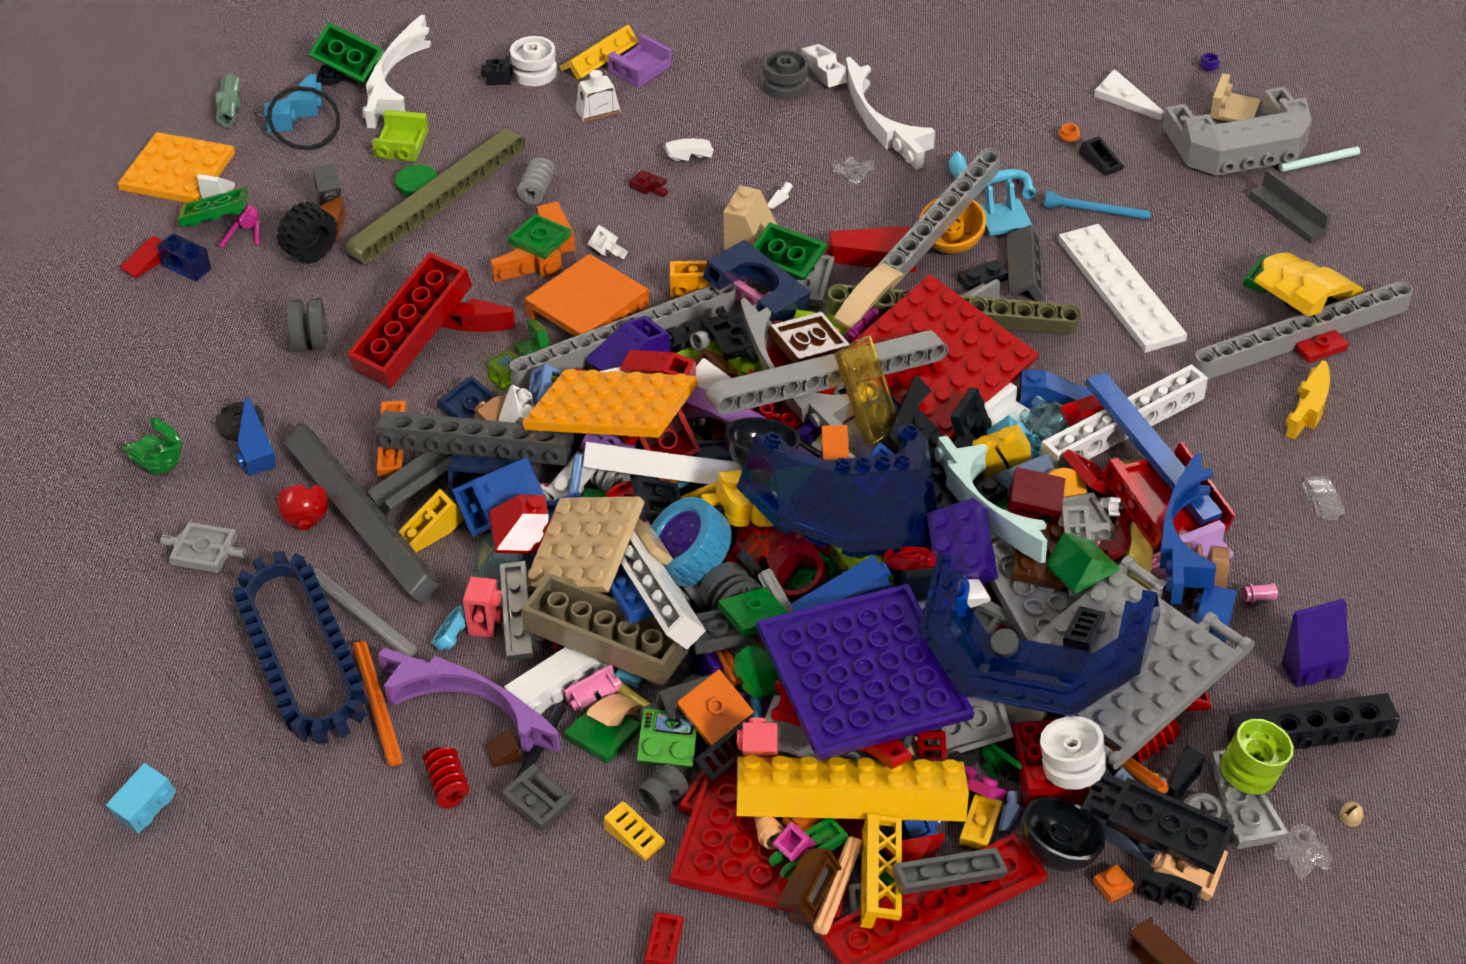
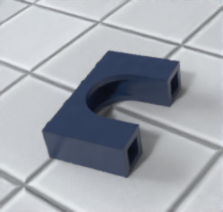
[703,240,811,323]

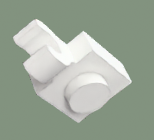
[588,225,628,259]
[1098,497,1124,517]

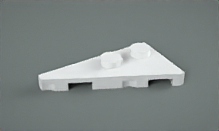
[1094,70,1164,120]

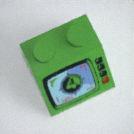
[637,708,697,770]

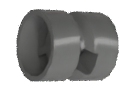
[635,763,688,816]

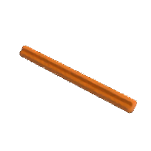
[353,640,402,767]

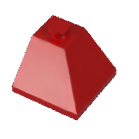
[489,495,549,554]

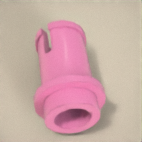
[1242,583,1278,604]

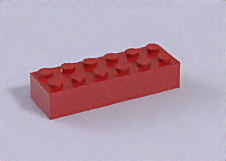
[347,252,472,388]

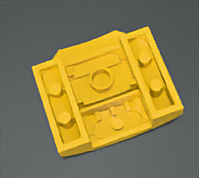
[1254,253,1365,316]

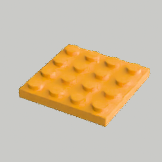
[118,132,235,203]

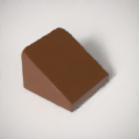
[486,729,520,768]

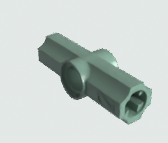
[216,74,241,127]

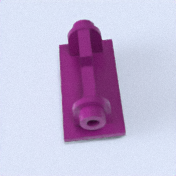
[843,307,879,344]

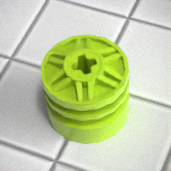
[1220,719,1294,795]

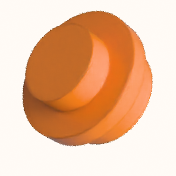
[1059,123,1080,142]

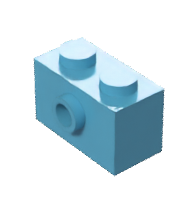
[106,763,177,834]

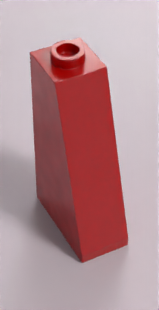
[826,226,916,272]

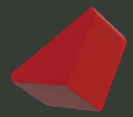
[882,833,945,862]

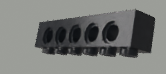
[1226,693,1400,750]

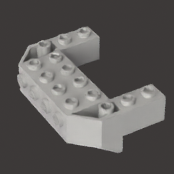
[1163,87,1312,175]

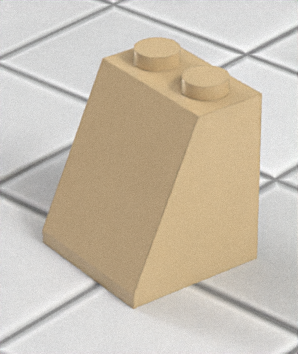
[723,185,777,251]

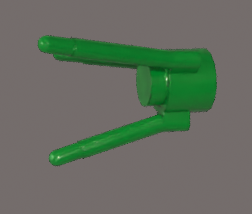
[981,742,1023,804]

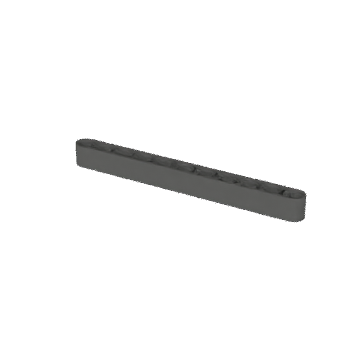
[284,422,441,604]

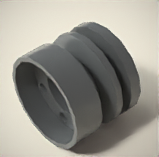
[699,561,763,611]

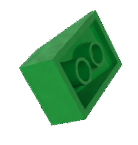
[753,222,828,280]

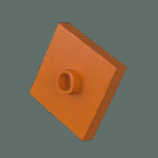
[676,669,754,746]

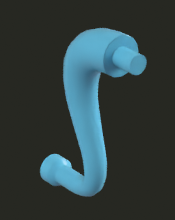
[948,151,1036,199]

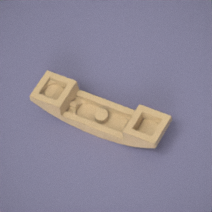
[833,263,904,329]

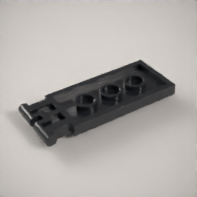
[1080,768,1235,874]

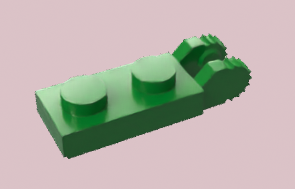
[768,818,849,879]

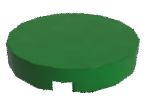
[395,165,438,197]
[733,645,779,700]

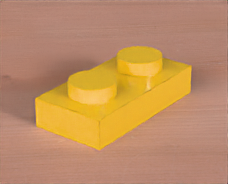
[959,794,1002,850]

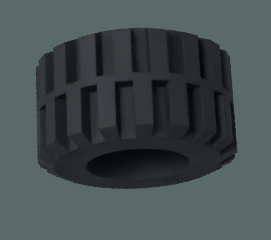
[276,201,338,264]

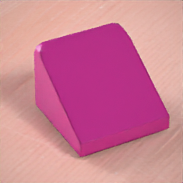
[773,821,817,862]

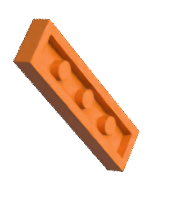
[377,401,407,477]

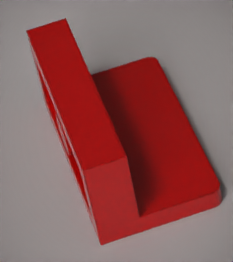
[1059,394,1105,427]

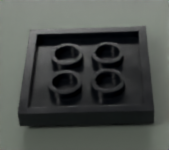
[902,465,1008,512]

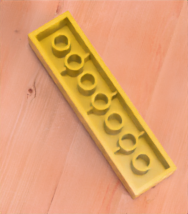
[737,755,969,821]

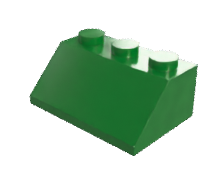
[308,22,384,84]

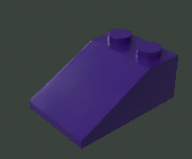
[1282,599,1349,688]

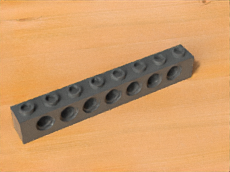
[375,410,575,466]

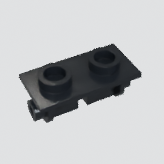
[668,318,710,352]

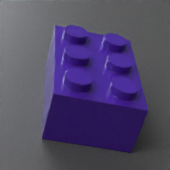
[926,498,999,584]

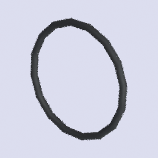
[267,86,341,150]

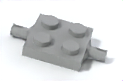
[160,522,246,573]

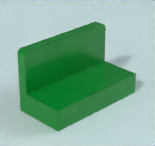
[513,319,550,356]

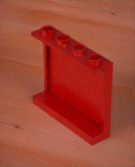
[1102,441,1236,551]

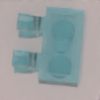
[1019,395,1068,441]

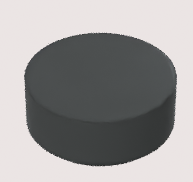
[991,628,1019,657]

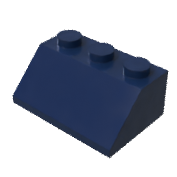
[448,454,519,504]

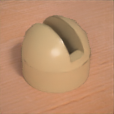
[1339,801,1364,827]

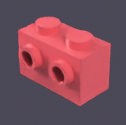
[463,577,503,638]
[737,718,778,757]

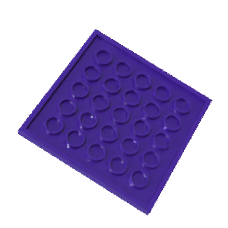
[756,584,975,760]

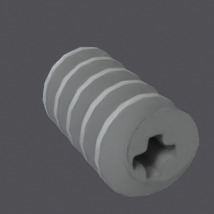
[517,158,555,205]

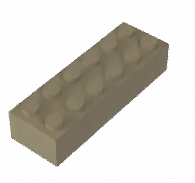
[521,573,690,686]

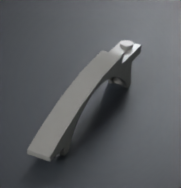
[741,297,857,444]

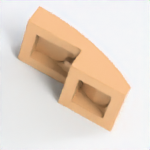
[586,693,641,726]

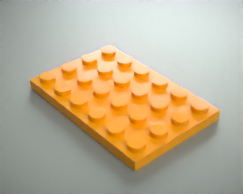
[522,369,698,438]

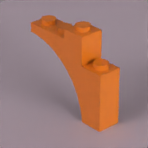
[490,201,575,282]

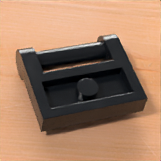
[631,476,681,522]

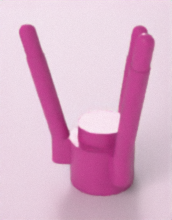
[219,205,261,248]

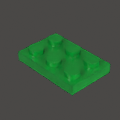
[178,186,249,227]

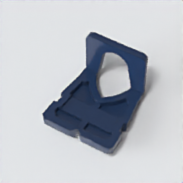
[697,439,734,461]

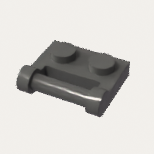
[501,763,577,831]

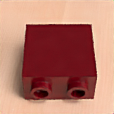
[1006,467,1066,525]

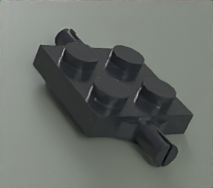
[706,306,759,364]

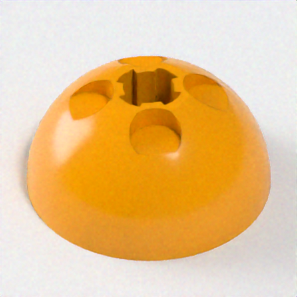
[919,198,986,254]

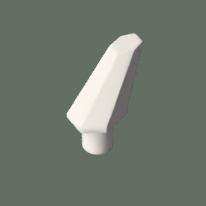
[768,182,793,209]

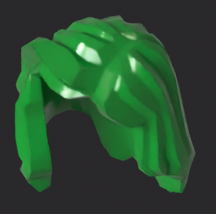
[123,417,183,475]

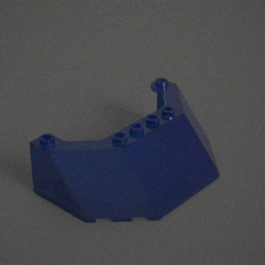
[736,424,938,557]
[919,553,1161,717]

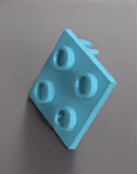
[980,178,1033,236]

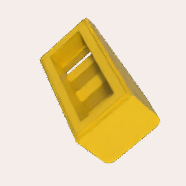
[604,801,665,861]

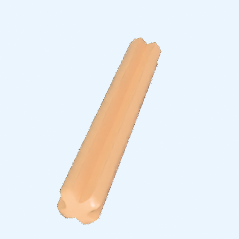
[813,836,862,935]

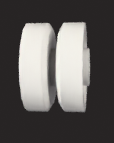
[510,36,557,87]
[1040,716,1106,789]

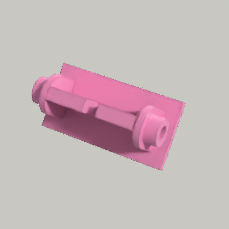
[564,664,622,712]

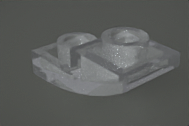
[1302,475,1346,521]

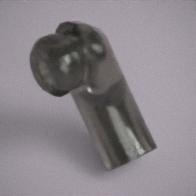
[947,748,981,773]

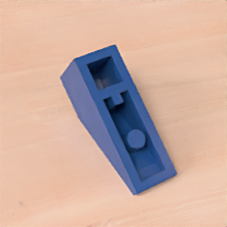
[1020,370,1092,409]
[236,398,276,476]

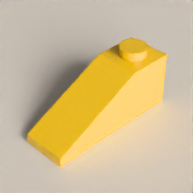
[399,489,465,552]

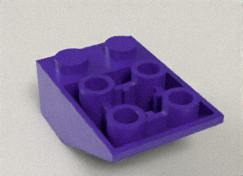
[586,315,671,371]

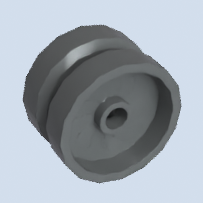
[763,49,809,100]
[287,298,328,352]

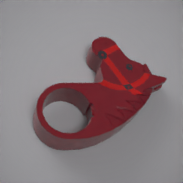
[722,522,831,604]

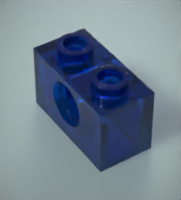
[157,233,211,281]

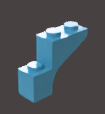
[264,74,322,133]

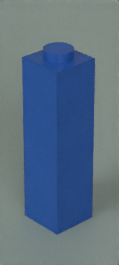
[790,555,893,612]

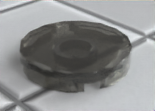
[215,401,265,441]

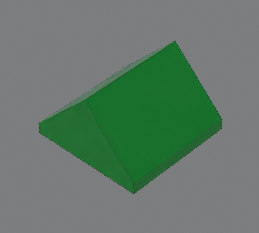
[1046,532,1120,595]

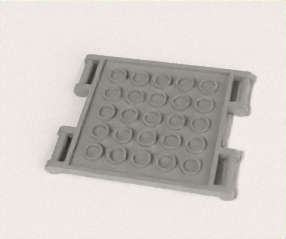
[990,555,1255,770]

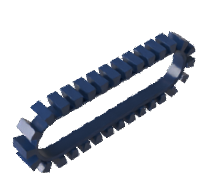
[233,551,369,744]

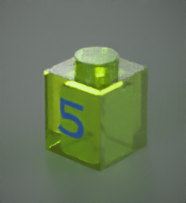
[486,349,521,391]

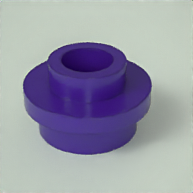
[1199,53,1220,71]

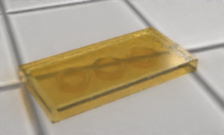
[834,335,897,446]

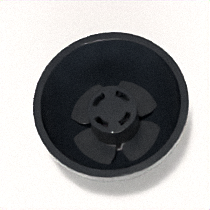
[725,417,800,470]
[1022,797,1105,871]

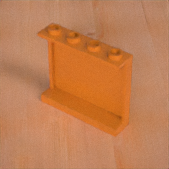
[525,254,650,336]

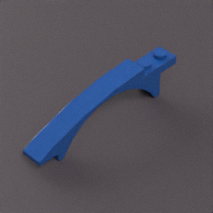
[1159,453,1216,604]

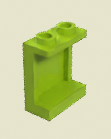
[372,110,429,162]

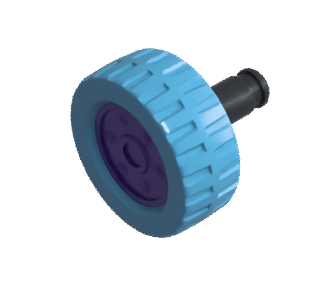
[650,497,731,587]

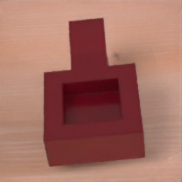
[629,170,668,198]

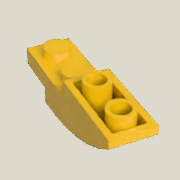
[1285,360,1330,440]

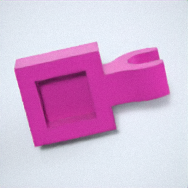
[964,765,1007,801]

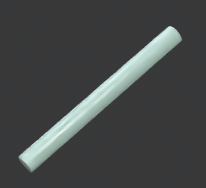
[1279,146,1360,172]

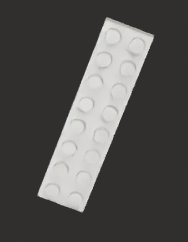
[1058,224,1187,353]

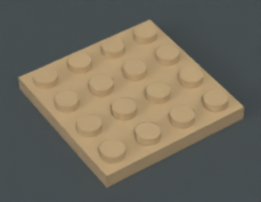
[527,496,645,592]

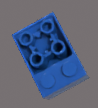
[452,457,548,536]

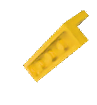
[559,24,638,80]
[861,813,902,929]

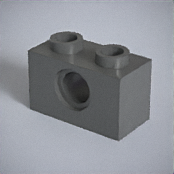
[313,163,341,206]

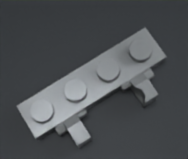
[1062,506,1111,601]

